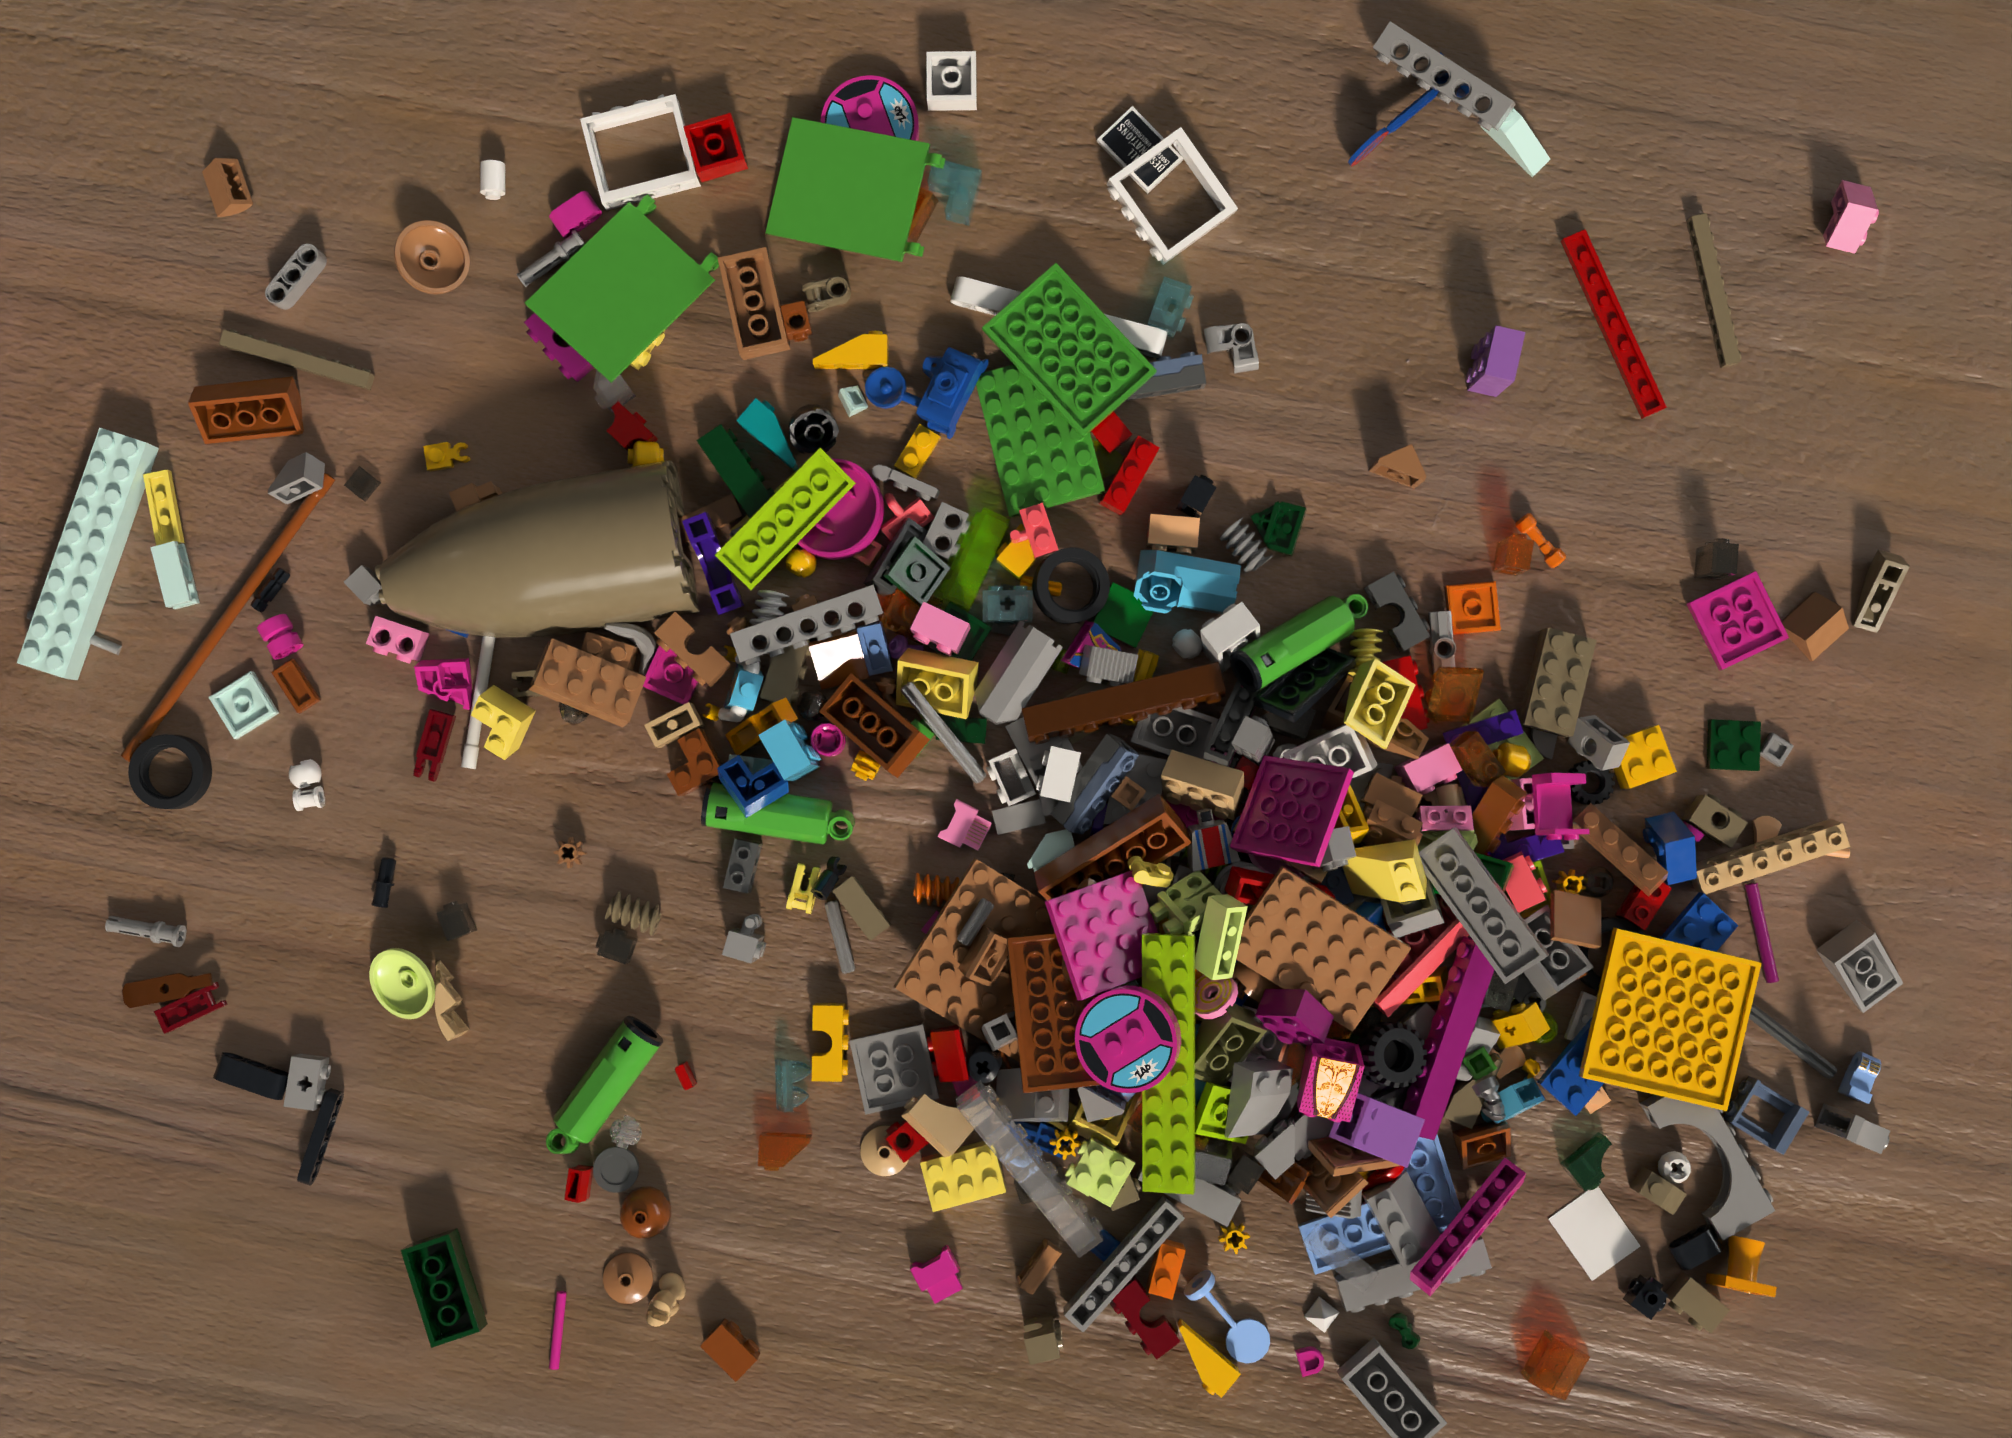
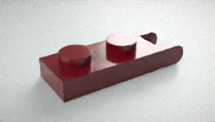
[154,982,228,1034]

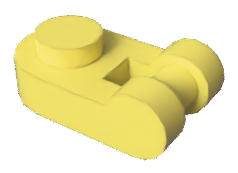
[1128,856,1174,888]

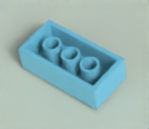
[758,720,822,781]

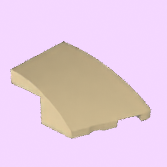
[435,960,469,1041]

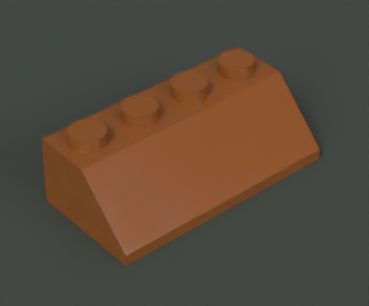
[188,376,304,444]

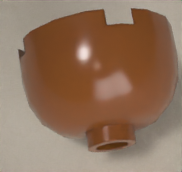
[620,1187,671,1239]

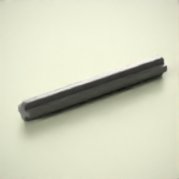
[1749,1003,1837,1079]

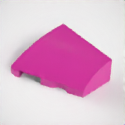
[414,658,472,710]

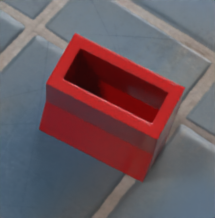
[1091,411,1133,455]
[564,1164,593,1203]

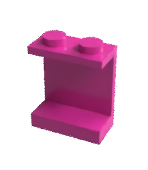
[1532,773,1590,840]

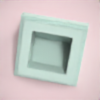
[838,385,868,417]

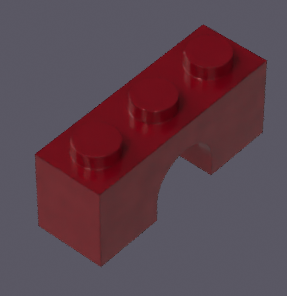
[1110,1275,1181,1360]

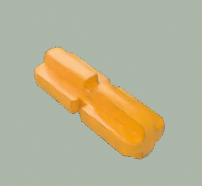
[1020,576,1062,596]

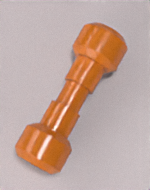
[1515,513,1566,568]

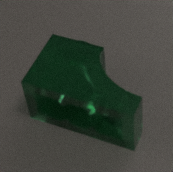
[1560,1132,1612,1192]

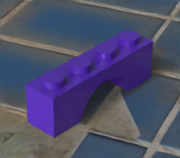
[682,512,744,615]

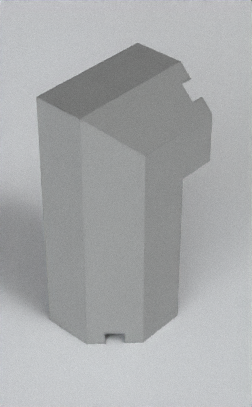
[975,620,1063,725]

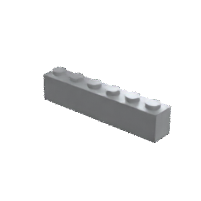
[1334,1236,1492,1313]

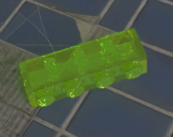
[940,507,1011,612]

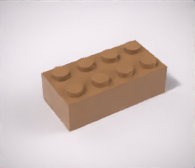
[718,247,791,360]
[529,638,646,727]

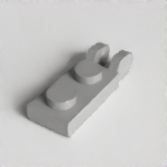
[872,464,940,501]

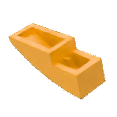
[725,698,798,755]

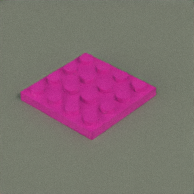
[1230,755,1354,867]
[1045,870,1158,1000]

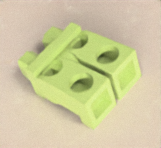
[1149,870,1222,934]

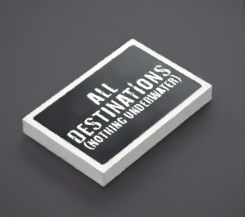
[1097,106,1183,194]

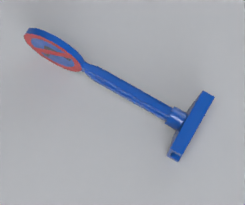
[1348,52,1469,166]

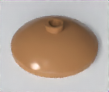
[394,220,470,294]

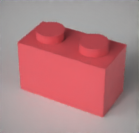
[1503,851,1547,912]

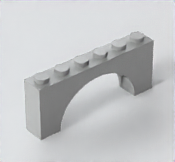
[1639,1095,1775,1240]

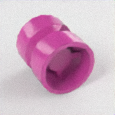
[257,614,303,660]
[811,723,846,757]

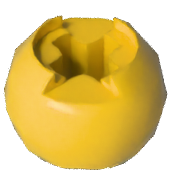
[786,548,817,578]

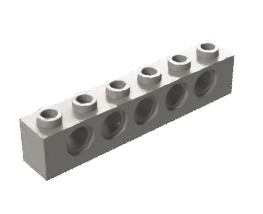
[1373,21,1516,131]
[730,585,883,666]
[1063,1195,1185,1332]

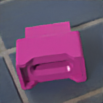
[910,1245,963,1304]

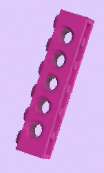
[1410,1158,1526,1297]

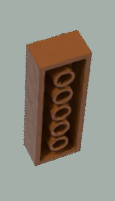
[1034,794,1192,900]

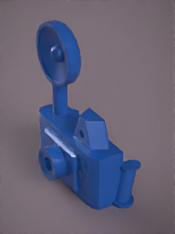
[865,347,988,439]

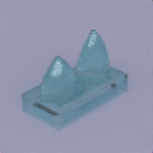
[775,1058,812,1112]

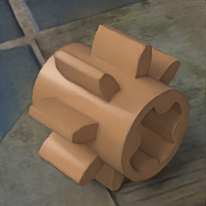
[554,837,587,868]

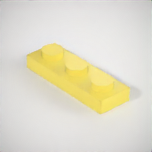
[143,470,185,546]

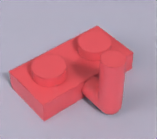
[881,493,935,541]
[1010,503,1059,558]

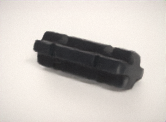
[251,568,290,612]

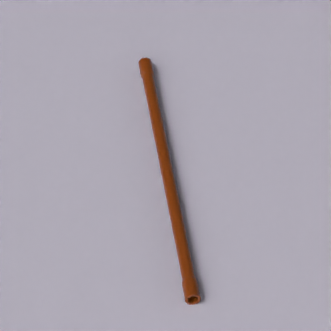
[121,472,336,762]

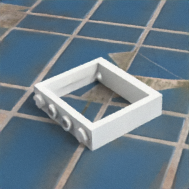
[580,94,701,210]
[1106,127,1238,265]

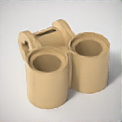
[1415,784,1466,813]

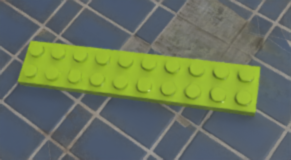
[1142,933,1195,1195]

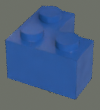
[717,755,789,818]
[1643,811,1697,885]

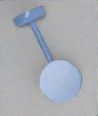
[1184,1270,1270,1363]

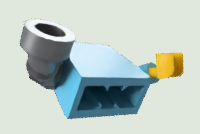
[1472,1058,1545,1124]

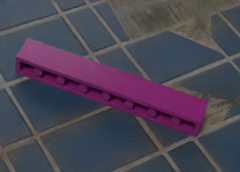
[1402,935,1494,1141]

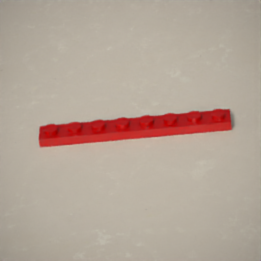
[1560,229,1667,419]

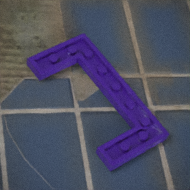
[1443,709,1565,862]

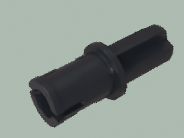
[371,857,396,908]

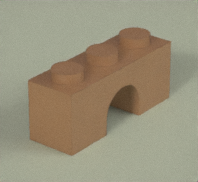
[654,612,731,687]

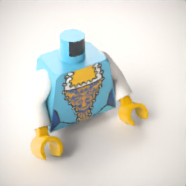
[703,645,764,722]

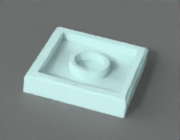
[209,671,279,739]

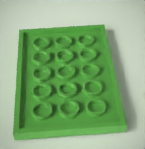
[982,263,1157,438]
[976,364,1106,518]

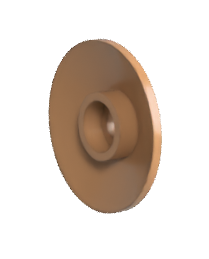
[603,1253,653,1304]

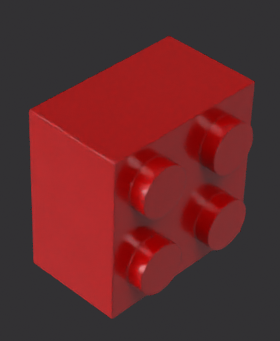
[683,112,748,182]

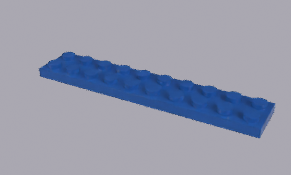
[1537,892,1738,1116]

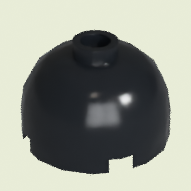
[789,404,839,455]

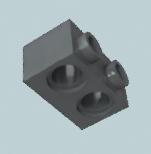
[723,838,763,894]

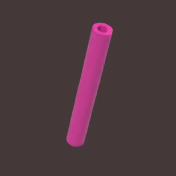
[549,1291,567,1370]

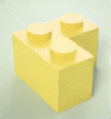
[471,685,536,760]

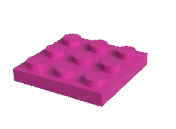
[1687,571,1789,670]

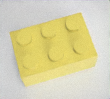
[920,1138,1006,1212]

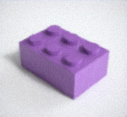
[1466,326,1525,397]

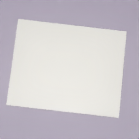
[1548,1184,1640,1281]

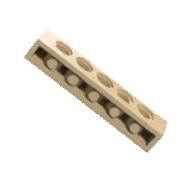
[1691,818,1850,894]

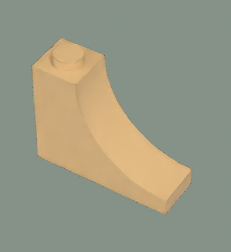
[901,1092,1000,1158]

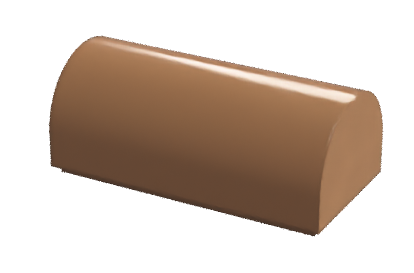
[1017,1238,1062,1295]

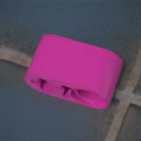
[549,191,602,238]

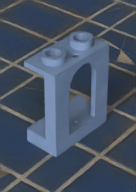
[1723,1076,1809,1155]

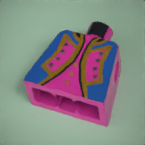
[1061,621,1121,670]

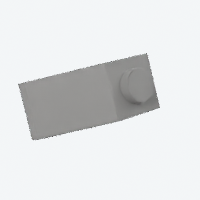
[268,452,325,504]

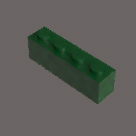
[696,424,774,518]

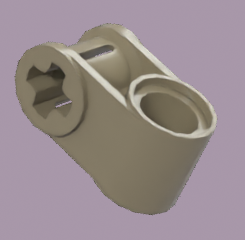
[802,276,851,312]

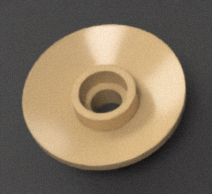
[860,1125,909,1176]

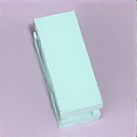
[150,541,200,609]

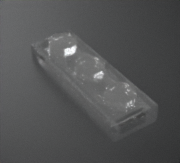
[1302,1224,1379,1293]

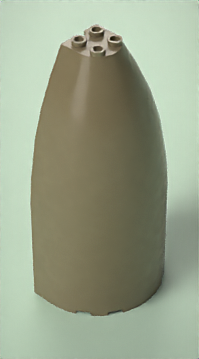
[375,460,700,638]

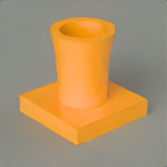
[1706,1236,1777,1297]

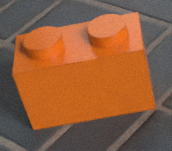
[1146,1239,1186,1300]

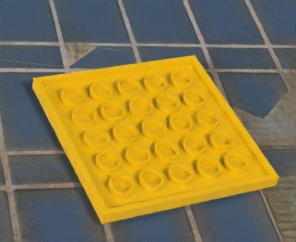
[1579,927,1762,1111]

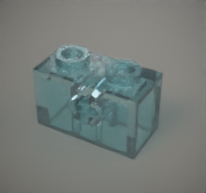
[1147,276,1194,338]
[983,586,1033,622]

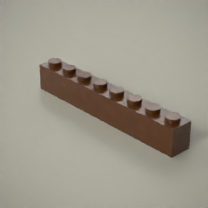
[1022,662,1226,744]

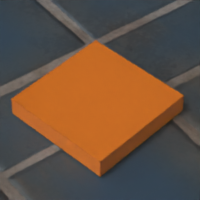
[1445,581,1501,635]

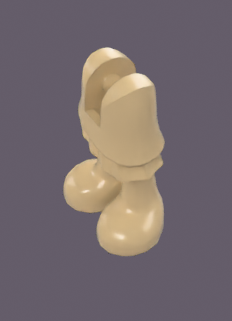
[646,1272,686,1327]

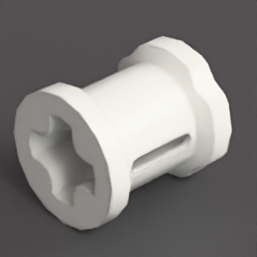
[292,786,325,811]

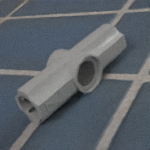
[1428,611,1457,687]

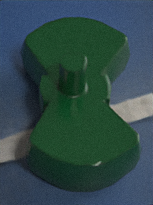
[1388,1313,1421,1349]

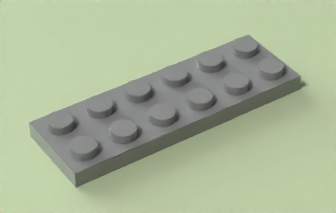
[1419,827,1549,984]

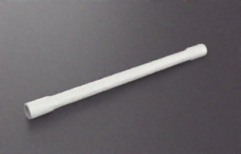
[461,636,496,769]

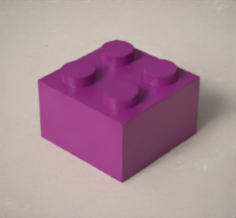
[1255,989,1334,1045]

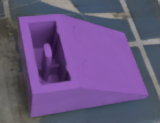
[1329,1092,1425,1168]

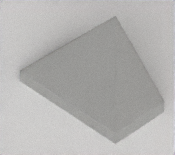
[1078,1085,1127,1122]

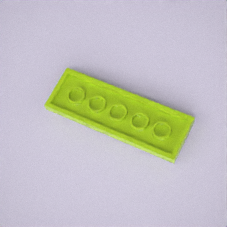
[715,448,856,590]

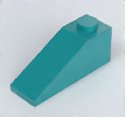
[736,398,798,471]

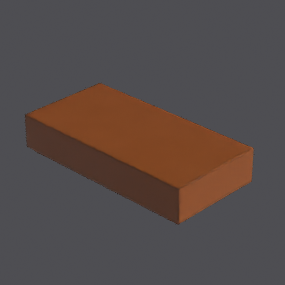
[271,659,321,714]

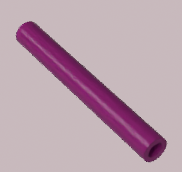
[1745,883,1779,983]

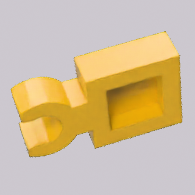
[423,442,470,472]

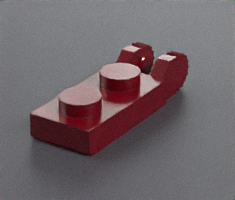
[413,709,456,782]

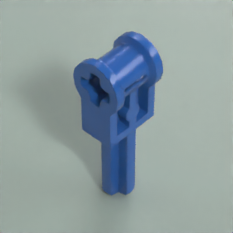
[1000,1121,1072,1158]

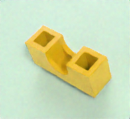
[812,1003,849,1082]

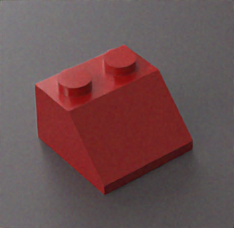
[927,1025,970,1082]

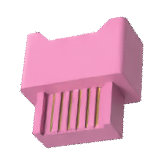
[938,799,992,850]

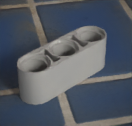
[265,244,327,310]

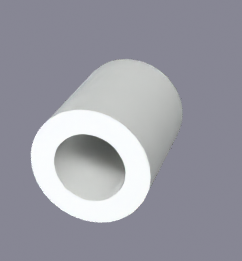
[480,160,506,200]

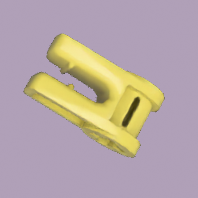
[786,863,821,914]

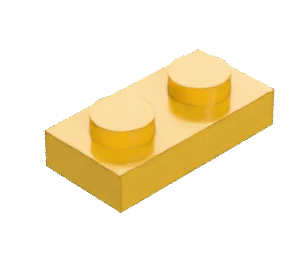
[894,424,941,479]

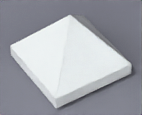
[1304,1297,1339,1333]

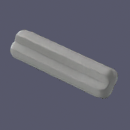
[957,898,994,946]

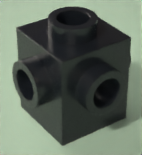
[1623,1275,1668,1320]

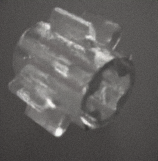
[610,1115,642,1149]

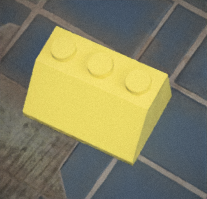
[896,648,979,719]

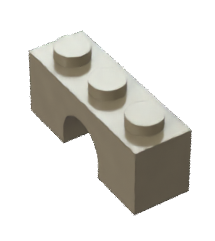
[1023,1313,1064,1365]

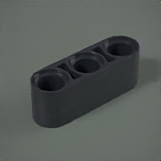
[213,1052,289,1100]

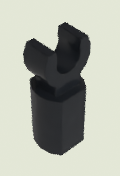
[811,856,847,900]

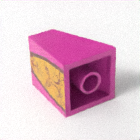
[1297,1038,1364,1122]

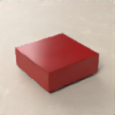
[675,1061,697,1091]

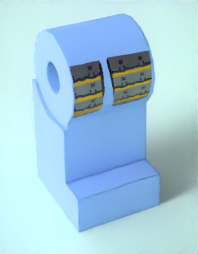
[1838,1051,1881,1104]

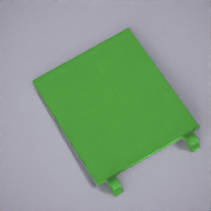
[765,117,946,262]
[525,194,719,383]

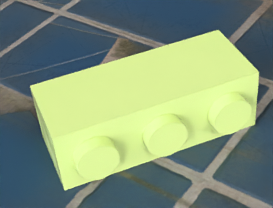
[1195,894,1248,980]

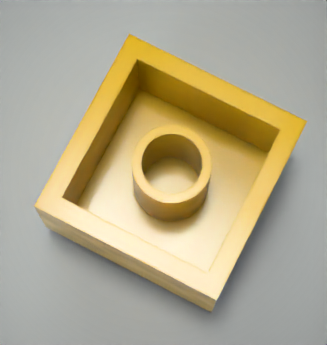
[1613,725,1677,789]

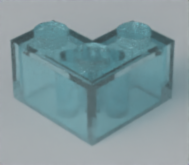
[928,160,982,226]

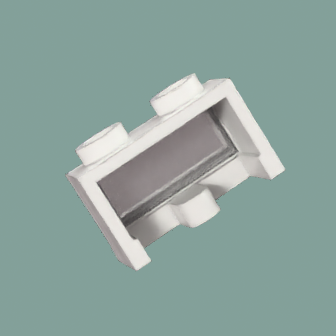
[986,748,1036,806]

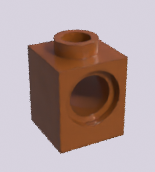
[780,301,813,342]

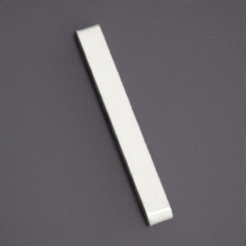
[950,276,1168,358]

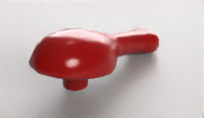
[1362,1165,1405,1193]

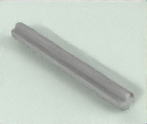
[901,682,986,783]

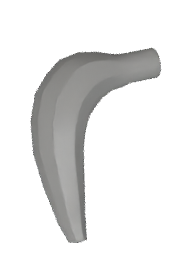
[604,623,656,675]

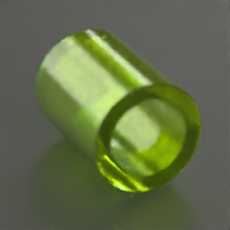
[1051,648,1070,674]

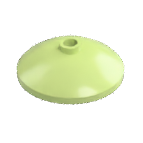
[369,948,435,1019]

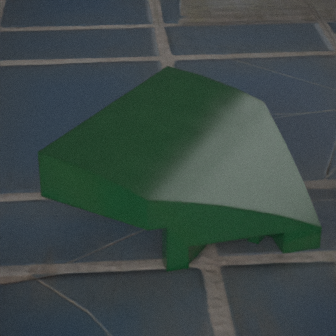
[1250,501,1307,556]

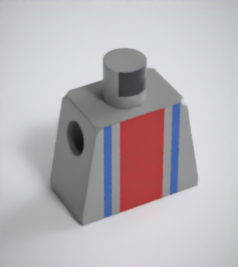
[1187,808,1240,872]

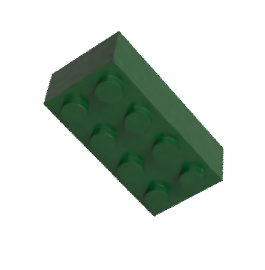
[401,1228,488,1348]

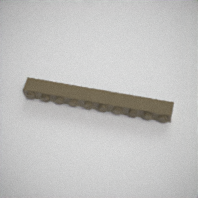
[1686,213,1741,368]
[219,329,375,390]

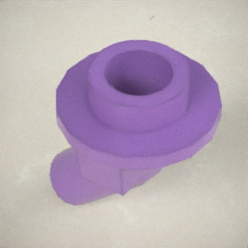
[889,635,924,659]

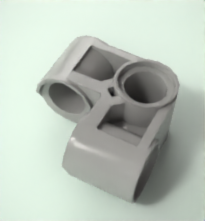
[1204,323,1259,373]

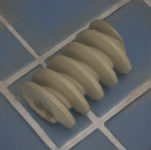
[605,891,661,936]

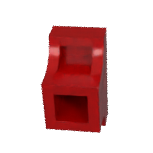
[606,401,658,451]

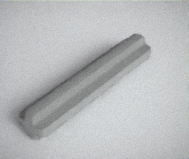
[825,900,855,974]

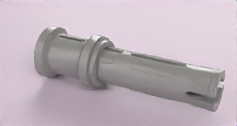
[516,229,585,287]
[105,916,187,947]

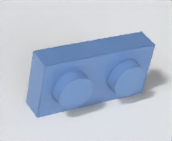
[856,621,894,676]

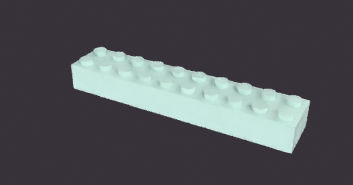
[17,427,159,680]

